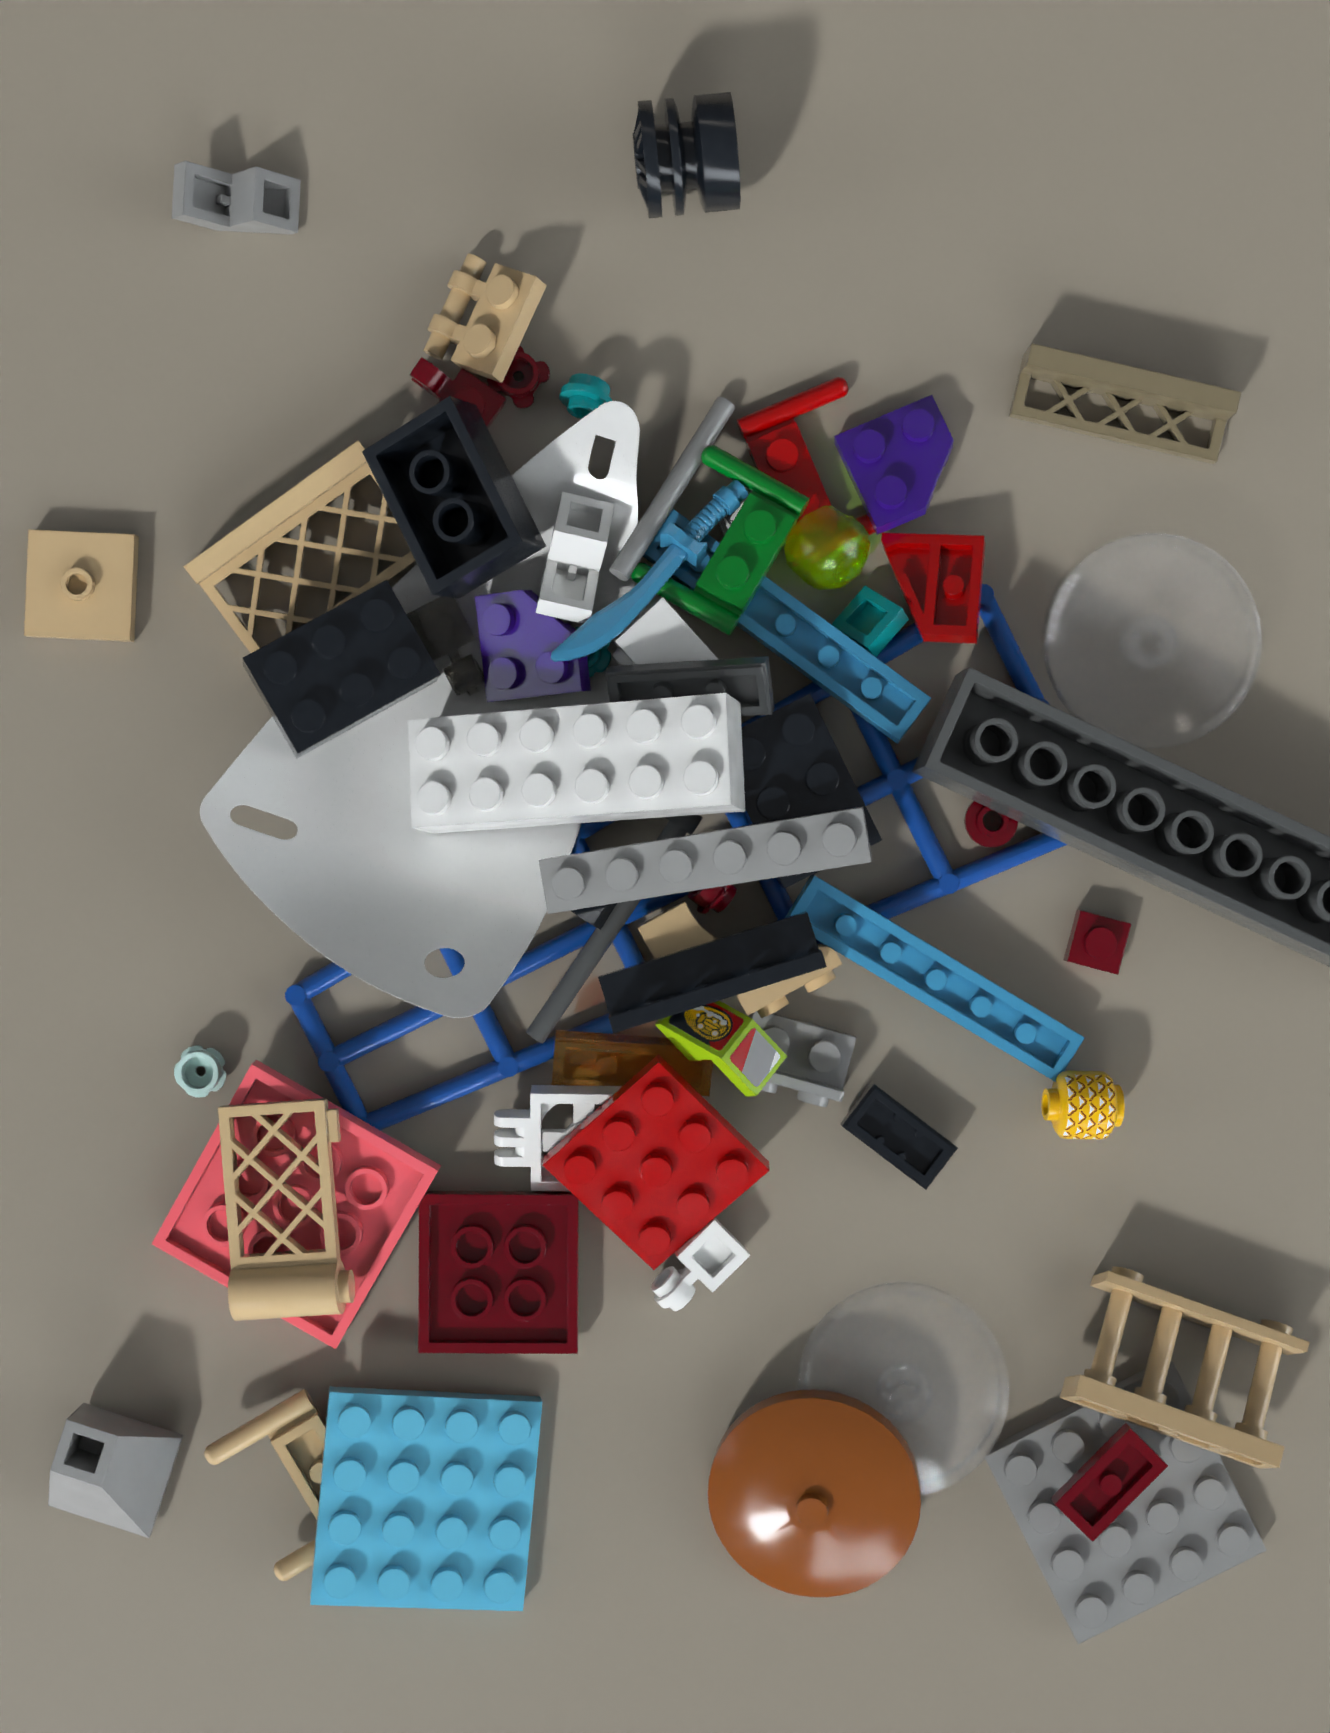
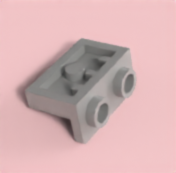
[751,1011,857,1107]

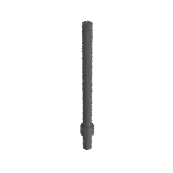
[526,815,703,1044]

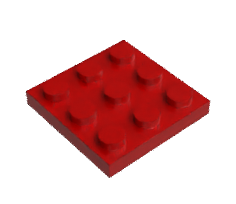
[542,1054,770,1270]

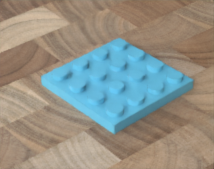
[310,1386,543,1611]

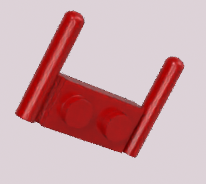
[736,377,875,566]

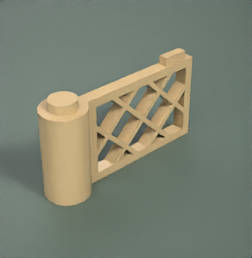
[218,1098,355,1321]

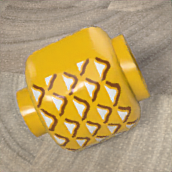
[1041,1070,1125,1140]

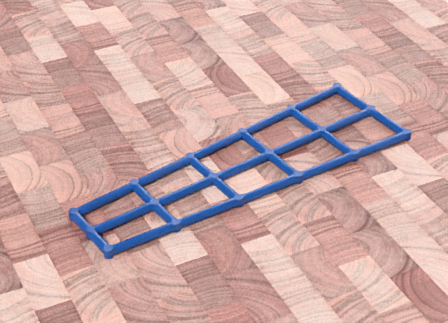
[285,584,1067,1131]

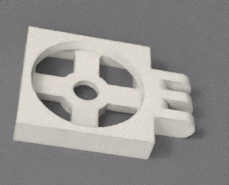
[494,1085,622,1191]

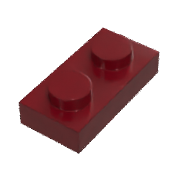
[1051,1423,1168,1542]

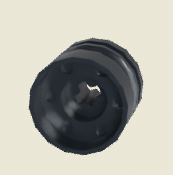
[632,92,741,218]

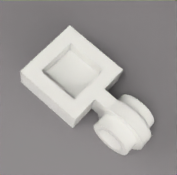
[651,1218,751,1311]

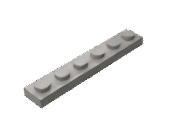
[539,806,872,914]

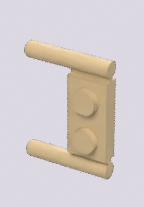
[204,1389,326,1581]

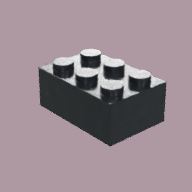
[362,396,546,598]
[242,580,441,759]
[742,694,882,888]

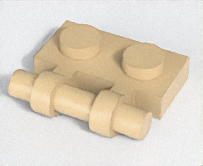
[423,253,547,383]

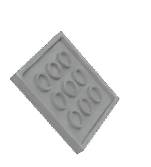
[982,1361,1267,1644]

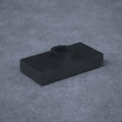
[840,1082,958,1190]

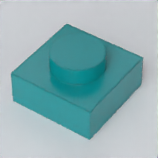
[831,585,909,657]

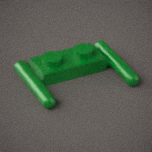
[631,445,810,636]

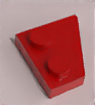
[881,533,986,644]

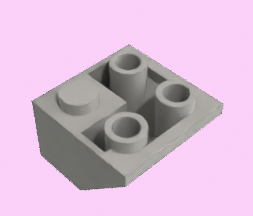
[48,1403,184,1538]

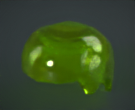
[784,506,871,591]

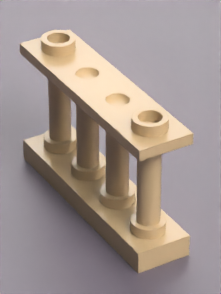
[1060,1266,1310,1469]

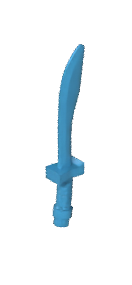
[551,480,748,662]

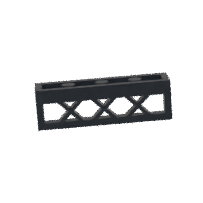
[598,911,827,1034]

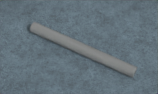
[609,397,735,581]

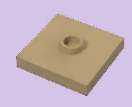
[24,529,139,642]

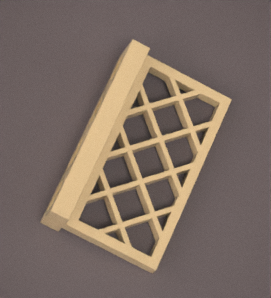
[183,440,416,653]

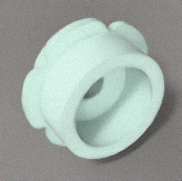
[174,1045,227,1098]

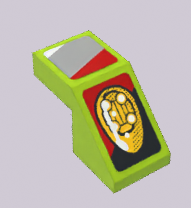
[655,1001,787,1097]

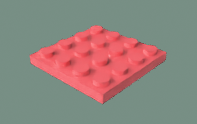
[152,1060,442,1349]

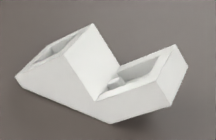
[536,492,615,624]

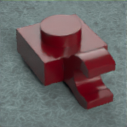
[409,357,506,428]

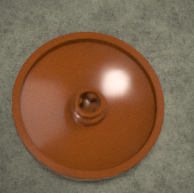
[708,1389,921,1597]

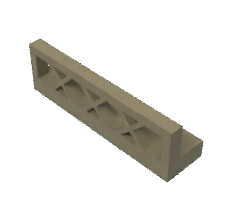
[1009,343,1242,464]

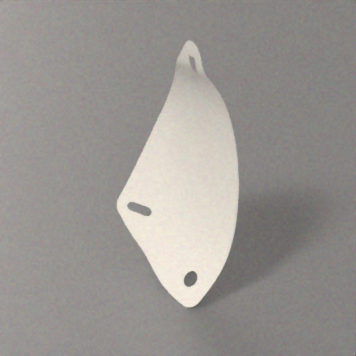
[200,401,640,1018]

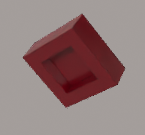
[1063,910,1132,975]

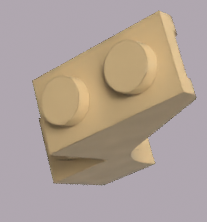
[638,901,842,1018]

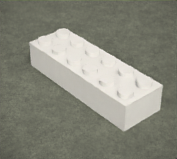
[408,693,745,834]

